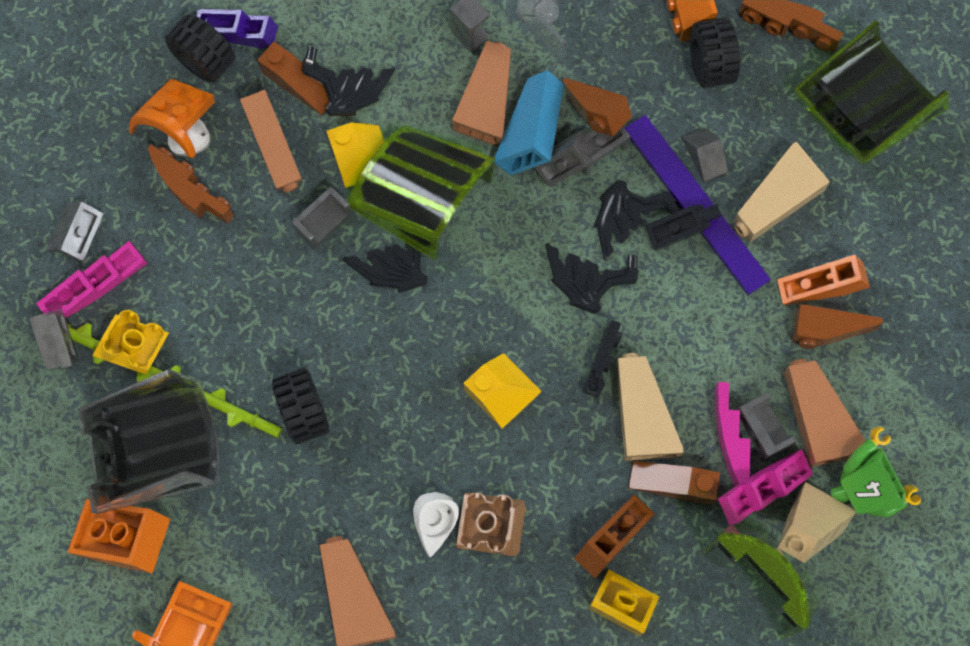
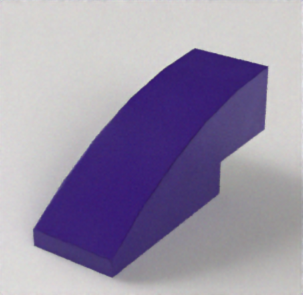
[196,9,278,49]

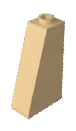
[734,142,830,242]
[616,353,683,461]
[778,482,856,563]

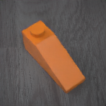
[777,255,870,305]

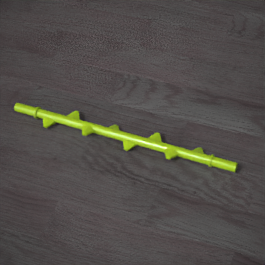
[67,323,283,438]

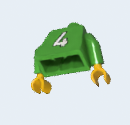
[831,426,921,518]

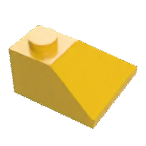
[326,122,395,188]
[463,353,542,429]

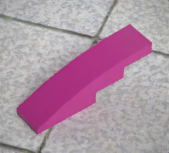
[36,241,147,318]
[714,382,750,487]
[718,449,813,525]

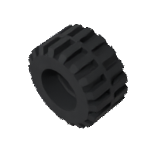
[165,14,236,83]
[690,18,740,88]
[272,368,329,445]

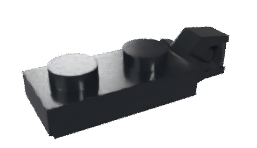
[645,204,722,251]
[582,320,622,398]

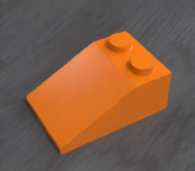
[67,499,170,574]

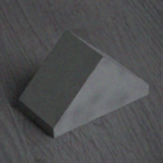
[682,128,728,183]

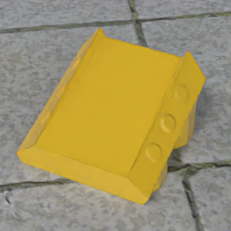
[92,310,169,374]

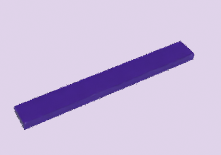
[624,115,771,296]

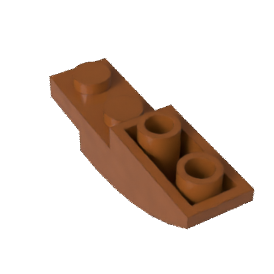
[738,0,844,52]
[148,145,234,224]

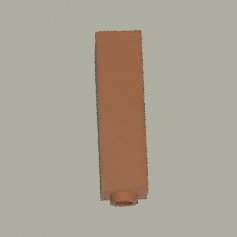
[452,41,511,147]
[240,90,302,193]
[784,359,866,467]
[320,536,397,646]

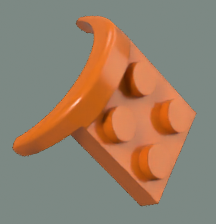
[129,79,215,158]
[132,581,233,646]

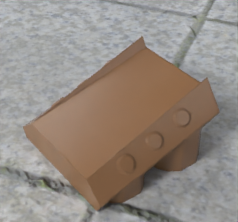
[456,493,526,557]

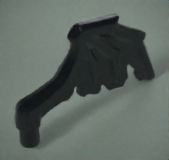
[301,47,395,116]
[594,180,680,261]
[343,214,437,293]
[546,243,639,314]

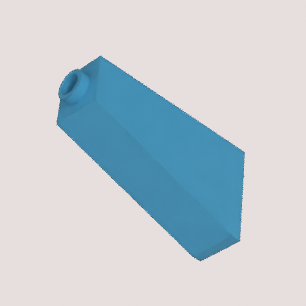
[494,70,564,175]

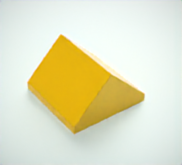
[589,570,660,637]

